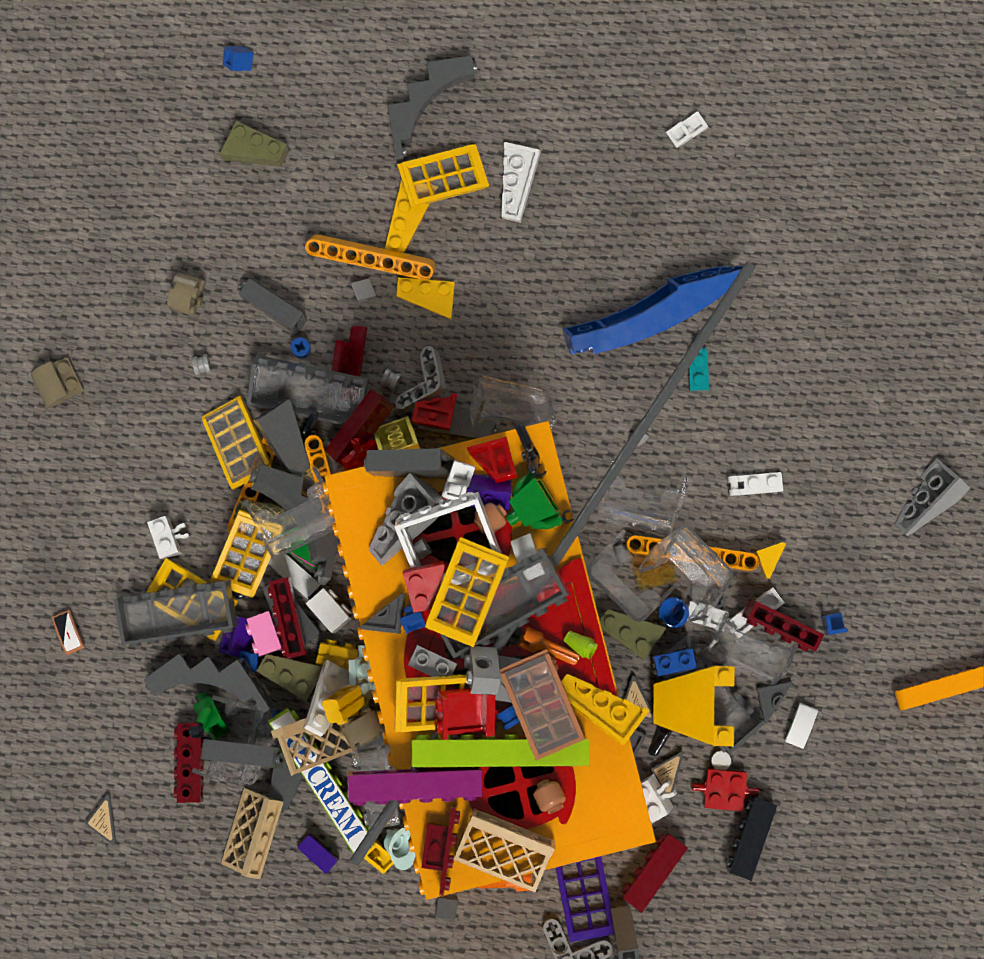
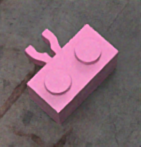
[245,611,282,656]

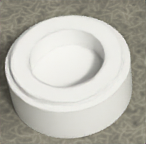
[711,751,731,770]

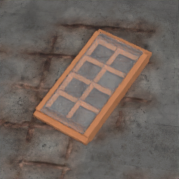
[500,649,585,761]

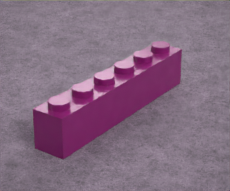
[347,767,482,805]

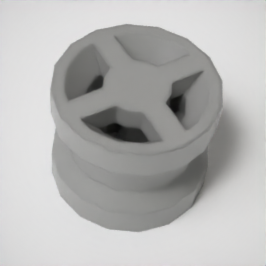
[192,354,212,376]
[380,368,402,392]

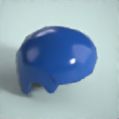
[658,597,690,629]

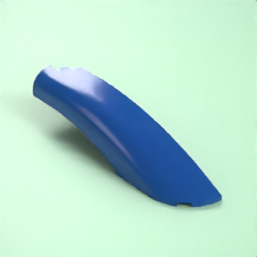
[563,265,743,354]

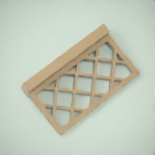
[271,718,353,776]
[221,788,284,879]
[454,808,555,892]

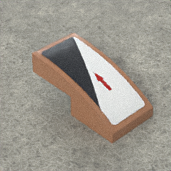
[52,610,85,655]

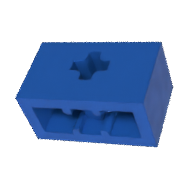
[653,648,697,676]

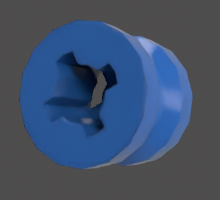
[290,338,311,359]
[496,705,519,730]

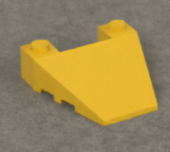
[653,665,735,746]

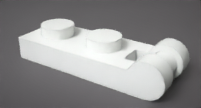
[728,472,783,496]

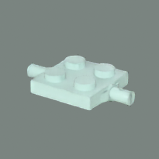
[348,645,376,712]

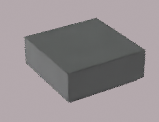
[436,897,458,920]

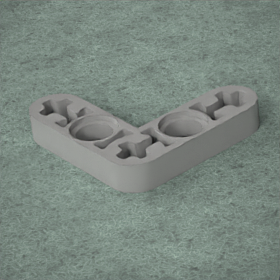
[395,346,446,412]
[543,918,613,959]

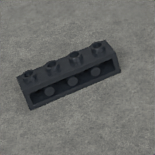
[725,796,777,881]

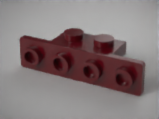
[331,326,368,401]
[421,804,460,896]

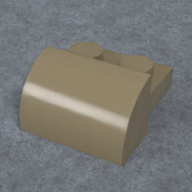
[31,357,84,409]

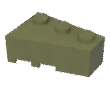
[219,121,289,167]
[600,609,666,660]
[256,654,322,701]

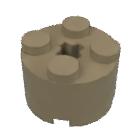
[167,272,206,316]
[341,708,385,751]

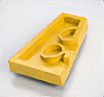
[396,277,455,320]

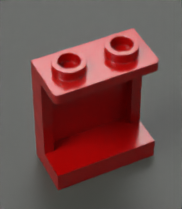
[434,688,496,740]

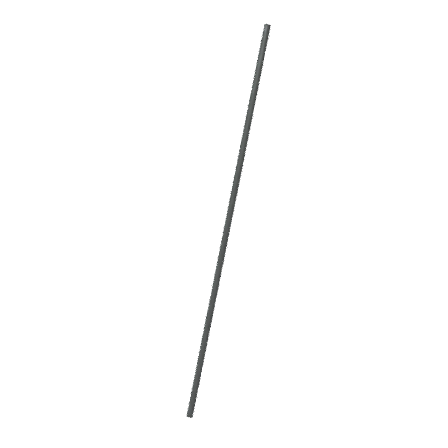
[350,262,755,866]

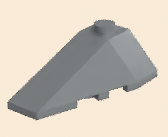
[895,458,970,536]
[369,473,444,565]

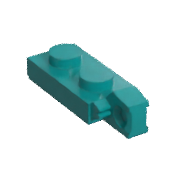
[689,338,709,391]

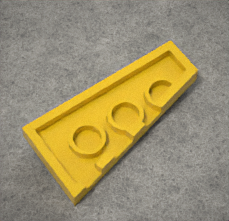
[385,179,438,253]
[553,674,650,746]

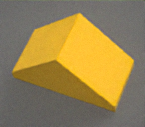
[754,542,786,579]
[364,839,393,874]

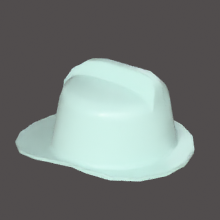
[384,828,415,870]

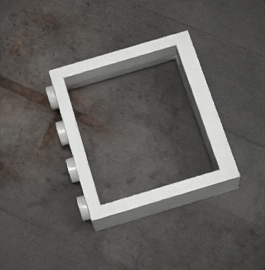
[394,492,502,587]

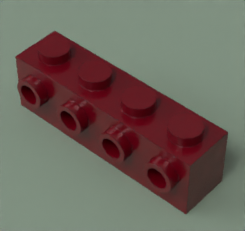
[325,389,394,465]
[267,577,308,659]
[742,599,824,652]
[174,723,204,803]
[621,832,688,913]

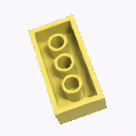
[374,416,420,450]

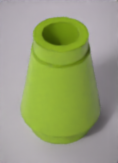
[564,630,598,659]

